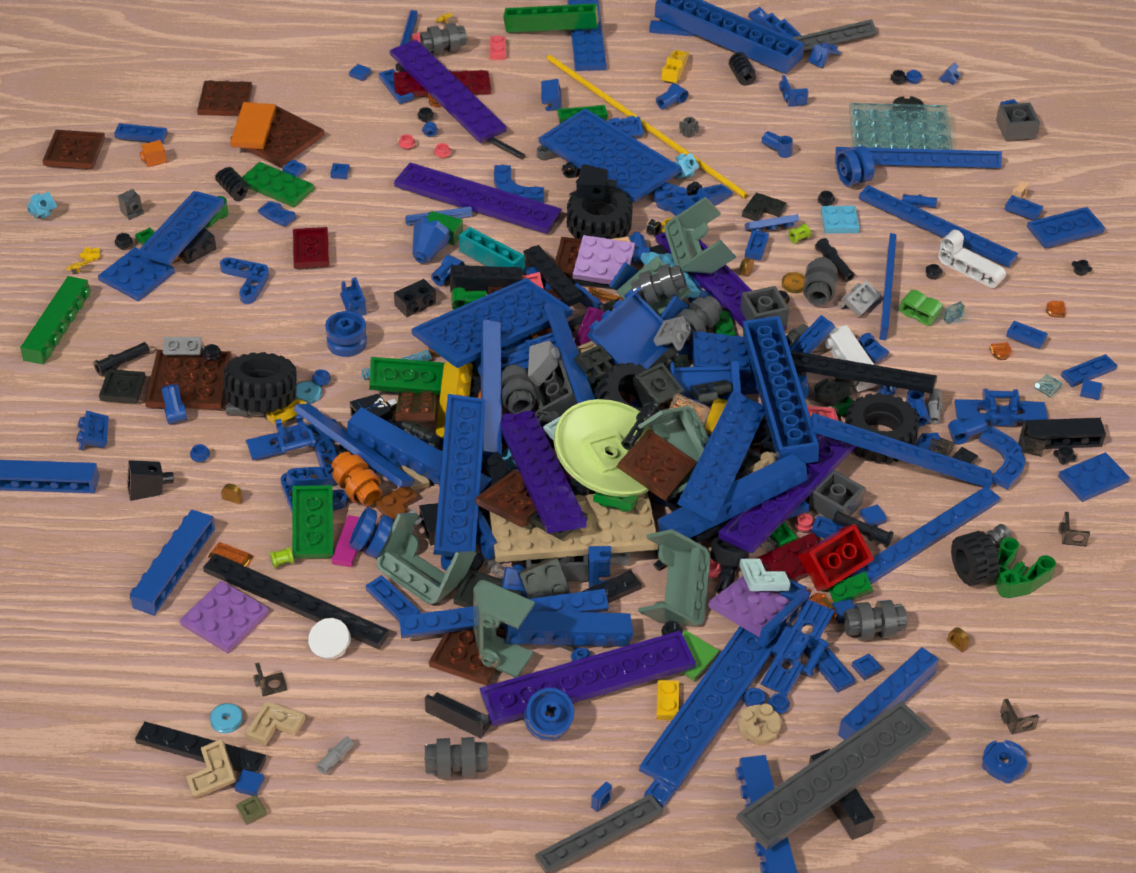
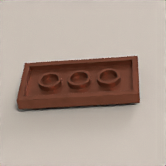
[395,391,437,421]

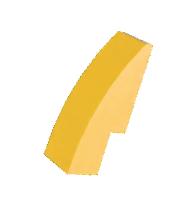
[661,49,689,83]
[704,398,727,435]

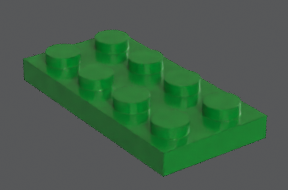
[242,162,314,208]
[369,357,445,395]
[292,485,333,559]

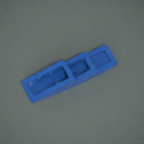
[748,7,802,38]
[670,184,733,216]

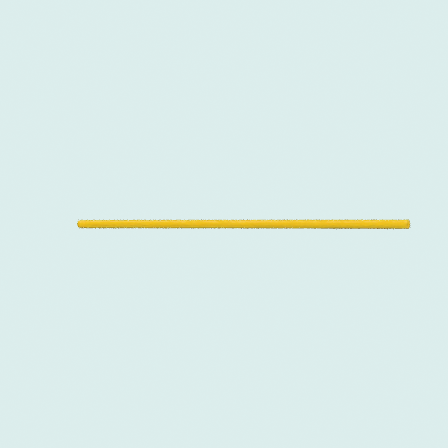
[546,54,748,199]

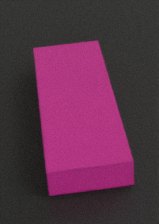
[332,515,359,567]

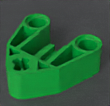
[994,537,1056,598]

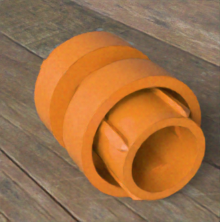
[331,452,382,506]

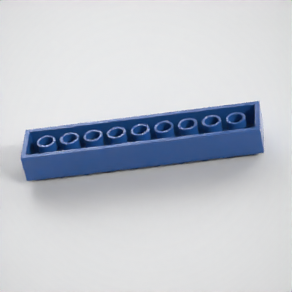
[654,0,804,74]
[743,316,819,463]

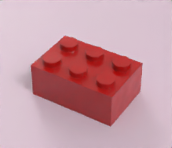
[798,524,874,591]

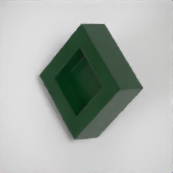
[831,396,854,416]

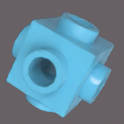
[674,153,699,180]
[27,191,57,219]

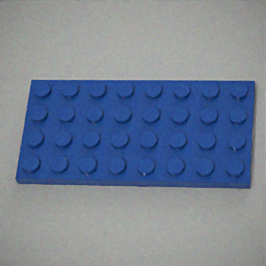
[539,109,681,203]
[412,278,573,368]

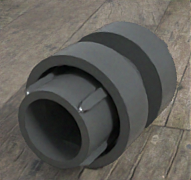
[420,22,467,55]
[803,257,838,306]
[631,264,687,305]
[675,296,722,343]
[501,365,537,414]
[843,600,907,641]
[425,737,488,779]

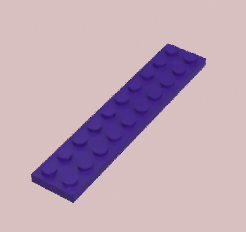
[390,40,507,143]
[394,162,562,234]
[655,232,787,331]
[500,411,587,534]
[719,434,857,554]
[479,630,696,727]

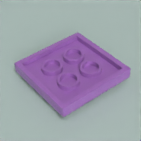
[708,576,791,637]
[180,581,269,653]

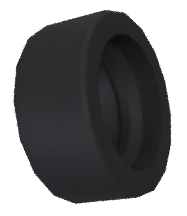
[711,537,749,567]

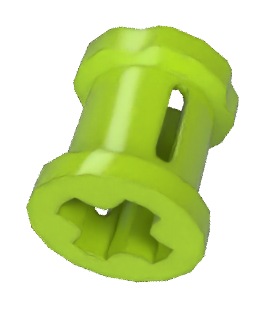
[788,223,811,244]
[269,546,294,569]

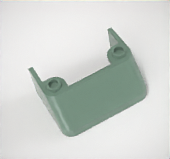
[664,197,736,274]
[638,405,709,496]
[377,513,476,604]
[638,529,710,626]
[473,580,535,678]

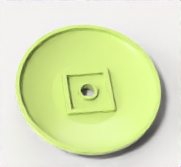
[554,399,651,497]

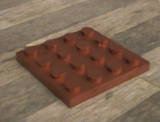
[231,106,325,168]
[145,350,232,409]

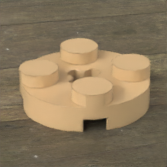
[738,704,782,745]

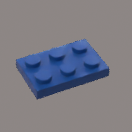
[1058,452,1130,502]

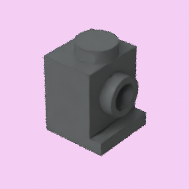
[118,189,144,220]

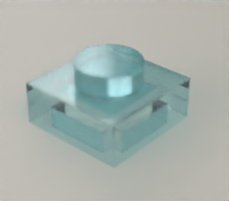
[943,301,965,324]
[1035,374,1062,397]

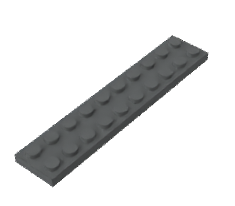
[736,701,933,850]

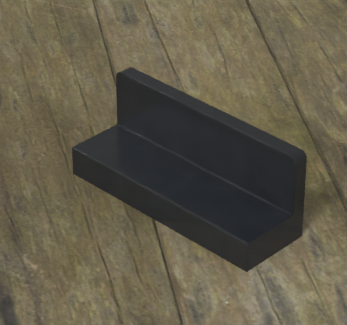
[425,692,491,739]

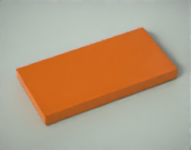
[230,102,276,149]

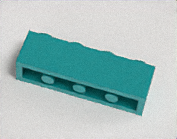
[459,227,525,273]

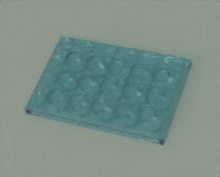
[849,103,953,150]

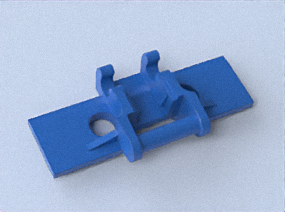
[473,332,560,377]
[954,388,1048,426]
[246,415,337,460]
[760,599,835,697]

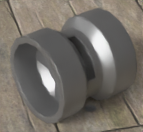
[985,524,1012,549]

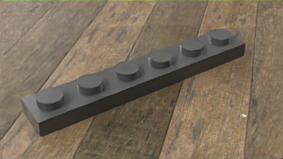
[793,19,877,52]
[535,794,663,873]

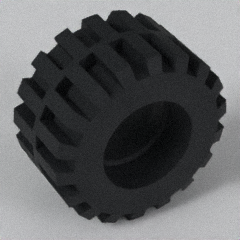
[951,531,999,586]

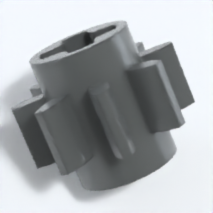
[679,117,699,137]

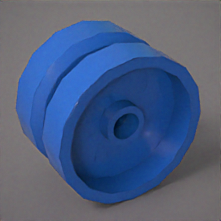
[836,145,875,187]
[325,311,367,357]
[349,507,393,559]
[524,688,574,741]

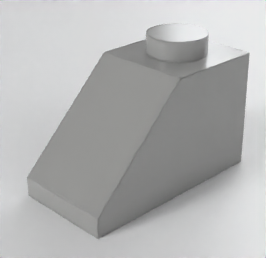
[528,340,560,387]

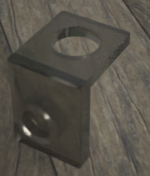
[1018,423,1046,457]
[929,437,955,456]
[1058,512,1090,547]
[253,662,287,697]
[1000,698,1039,734]

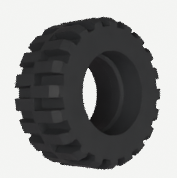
[567,188,633,239]
[224,352,297,413]
[593,363,669,412]
[845,393,919,464]

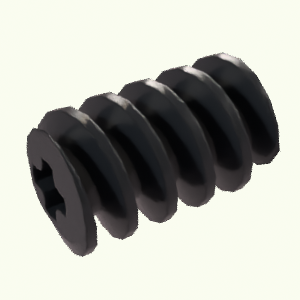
[729,52,757,86]
[215,167,249,201]

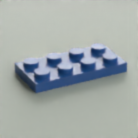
[1027,207,1105,248]

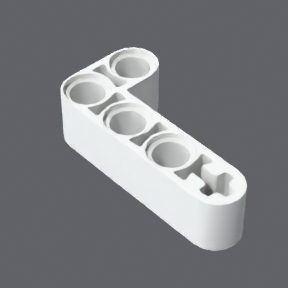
[938,230,1006,288]

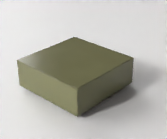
[236,795,267,825]

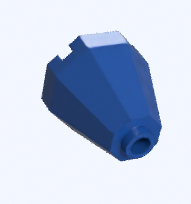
[412,218,450,263]

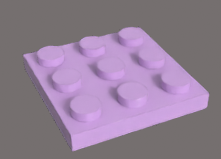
[573,235,635,284]

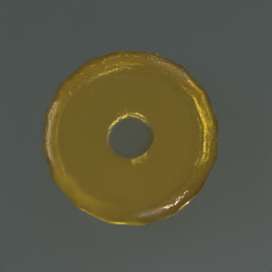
[781,272,805,294]

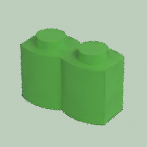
[899,290,943,326]

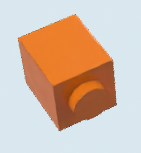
[139,140,167,168]

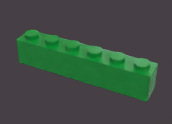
[503,3,599,33]
[20,276,91,365]

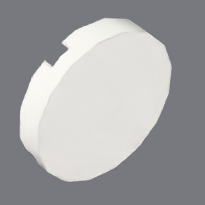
[308,618,351,660]

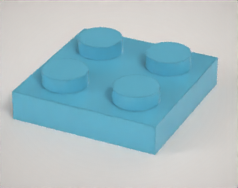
[821,205,860,234]

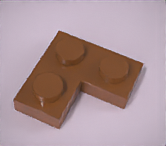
[374,486,419,522]

